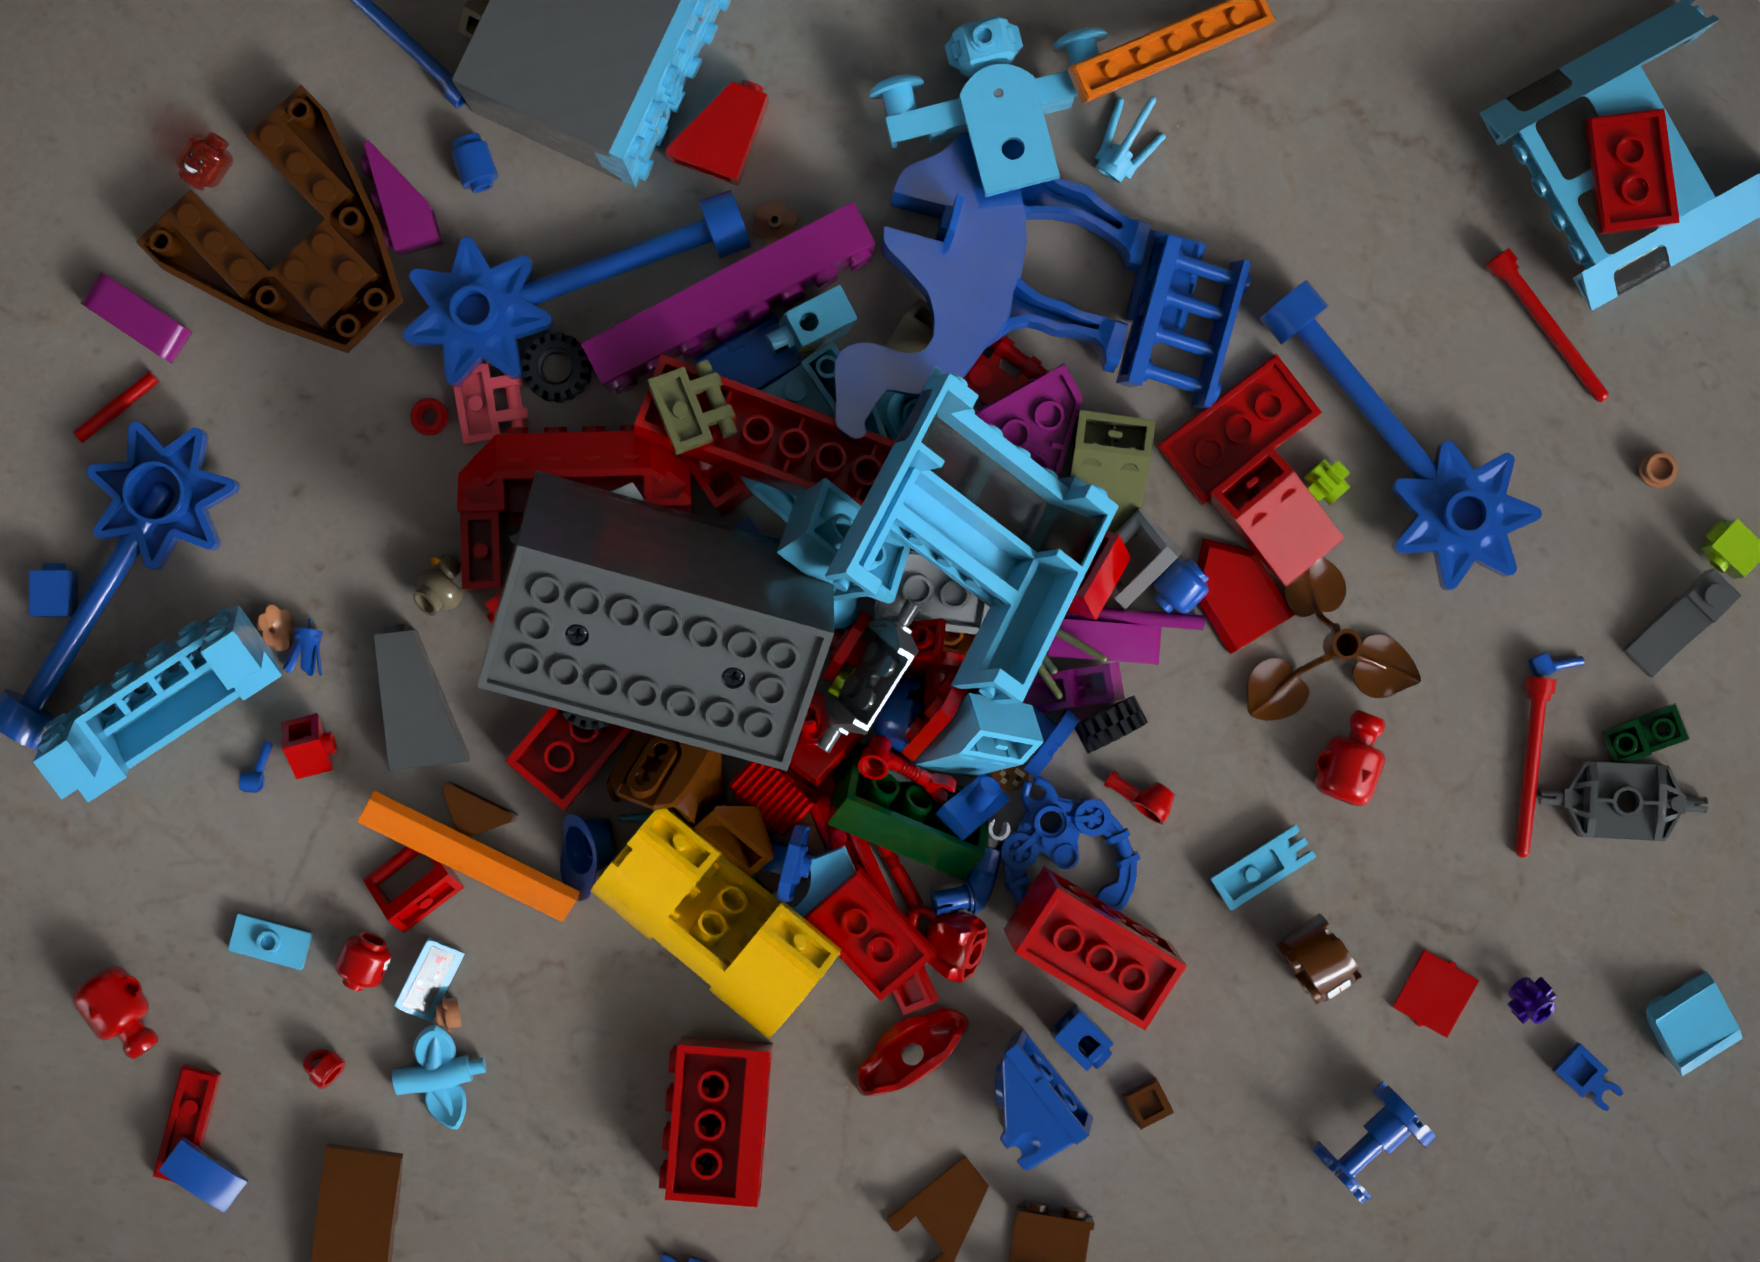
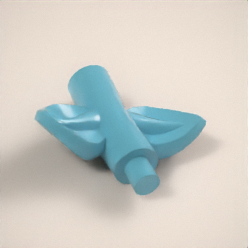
[392,1025,486,1129]

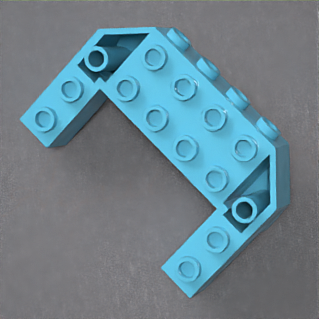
[33,605,282,803]

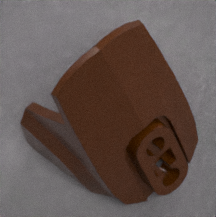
[606,730,725,827]

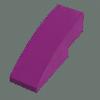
[1047,619,1161,665]
[1022,662,1125,712]

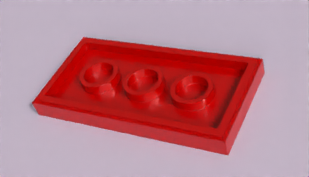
[1156,353,1322,505]

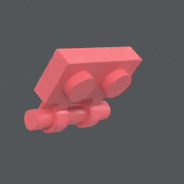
[453,363,529,445]

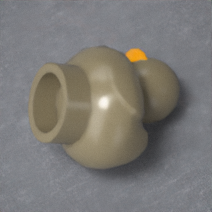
[413,555,463,616]

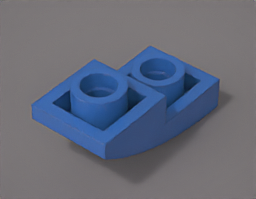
[158,1138,249,1212]

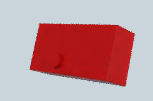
[505,707,635,812]

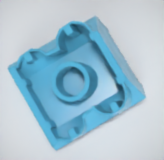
[1646,971,1743,1076]

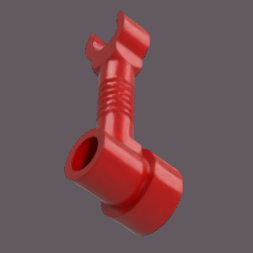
[858,735,957,804]

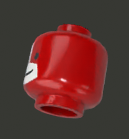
[335,932,391,991]

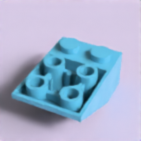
[909,693,1044,777]

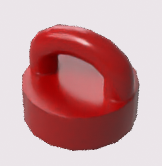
[303,1049,345,1089]

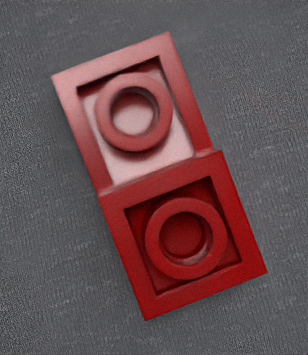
[907,618,946,669]

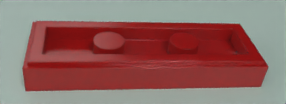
[153,1064,221,1182]

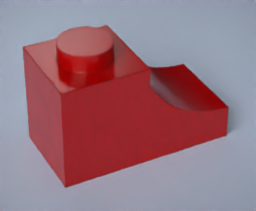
[679,454,753,516]

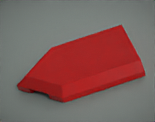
[1197,538,1295,655]

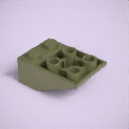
[1062,410,1156,536]

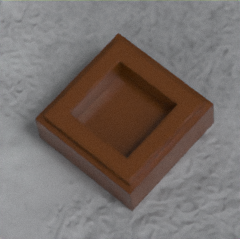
[1122,1077,1174,1130]

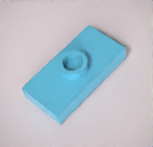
[228,913,313,970]

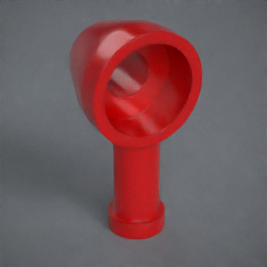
[1104,770,1175,825]

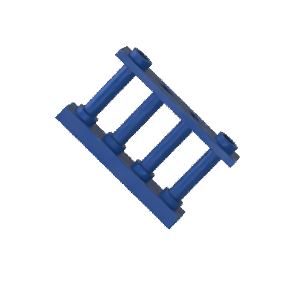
[1116,234,1251,409]

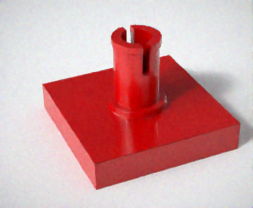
[789,690,865,787]

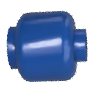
[1153,557,1210,614]

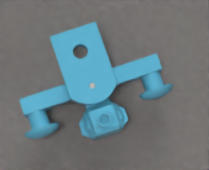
[869,16,1108,197]

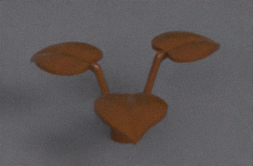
[1247,557,1421,721]

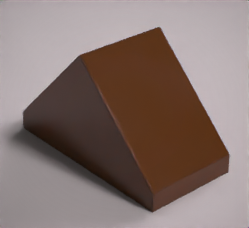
[442,781,518,837]
[692,806,775,877]

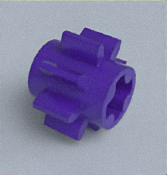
[1507,976,1557,1024]

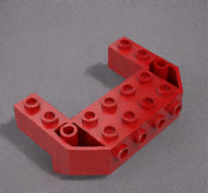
[457,425,691,590]

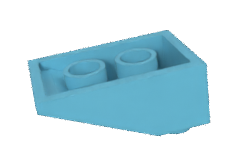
[777,478,911,604]

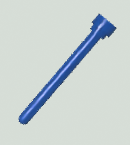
[350,0,467,108]

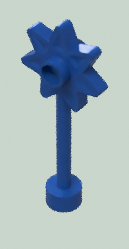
[403,190,751,387]
[1260,280,1542,591]
[0,422,240,750]

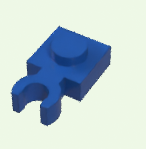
[1552,1042,1623,1111]

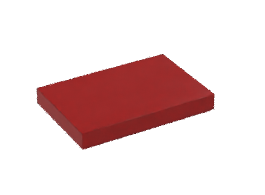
[1585,108,1680,234]
[804,867,938,1002]

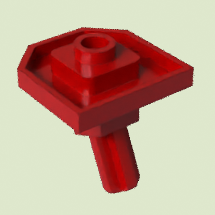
[822,611,907,682]

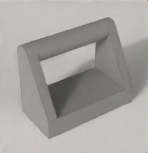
[1111,509,1183,609]

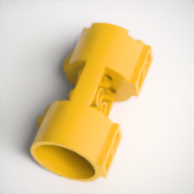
[590,808,842,1039]

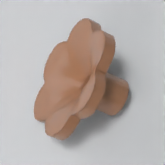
[752,199,798,245]
[255,605,294,652]

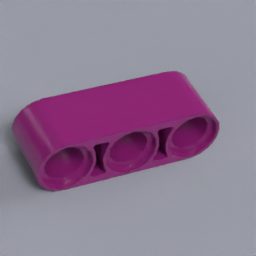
[80,272,193,363]

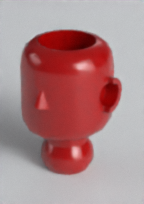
[1315,710,1385,807]
[73,965,158,1060]

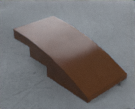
[311,1143,403,1262]

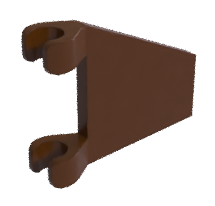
[886,1156,989,1262]

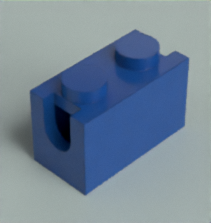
[1049,1003,1114,1071]

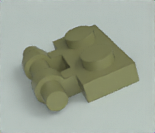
[647,360,738,455]

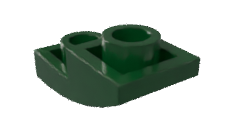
[1601,703,1690,763]

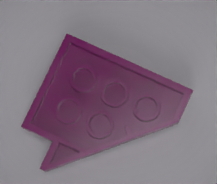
[933,363,1083,533]

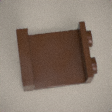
[1008,1201,1095,1262]

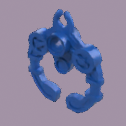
[999,775,1141,911]

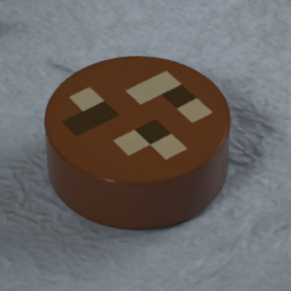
[991,762,1029,791]

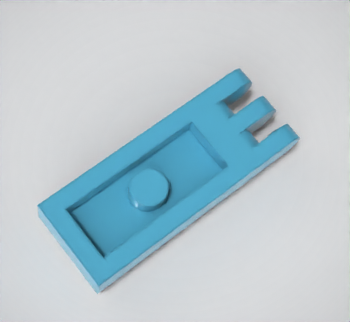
[1209,824,1316,911]

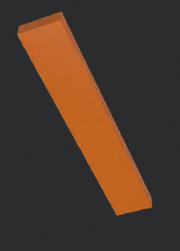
[1066,0,1275,104]
[357,791,580,922]

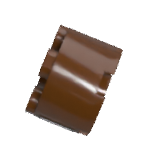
[1275,913,1362,1004]

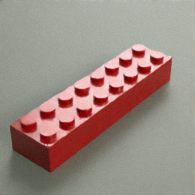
[632,354,953,506]

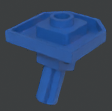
[761,823,813,902]

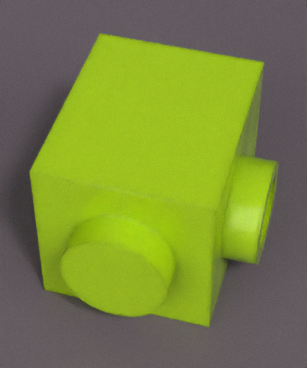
[1701,518,1760,579]

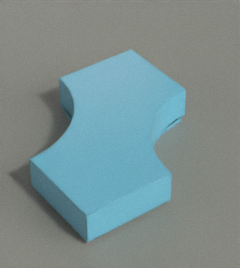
[791,845,856,918]

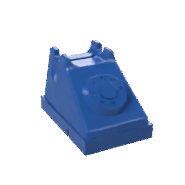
[995,1028,1093,1170]

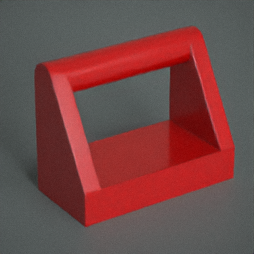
[363,846,464,933]

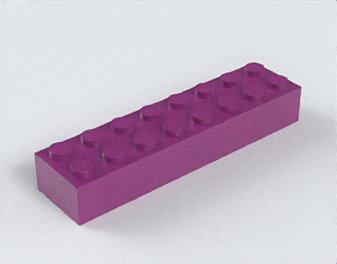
[581,201,875,394]

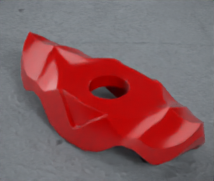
[856,1008,969,1097]

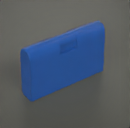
[1124,229,1206,334]
[693,312,803,390]

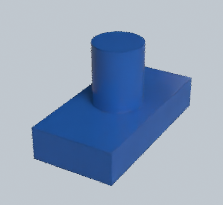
[936,774,1010,841]

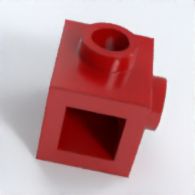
[281,713,338,780]

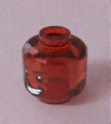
[176,132,233,191]

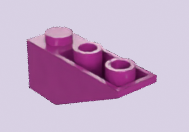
[361,140,444,256]

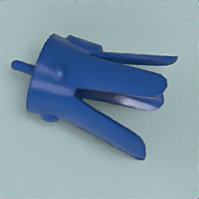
[283,619,323,676]

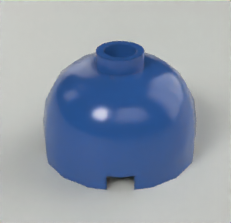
[872,678,926,752]

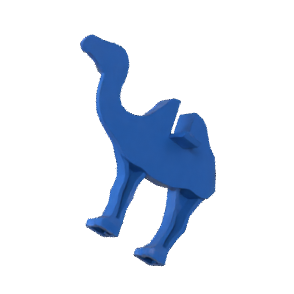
[835,133,1151,440]

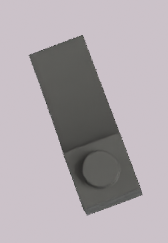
[1623,569,1742,677]

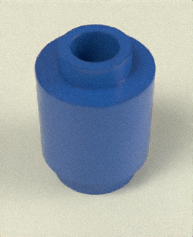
[451,133,498,193]

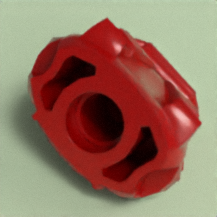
[906,906,989,982]

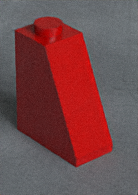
[665,80,769,186]

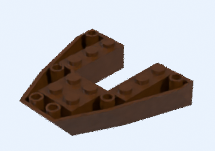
[136,85,403,353]

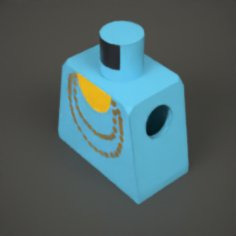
[764,285,858,357]

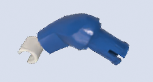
[930,819,1010,915]

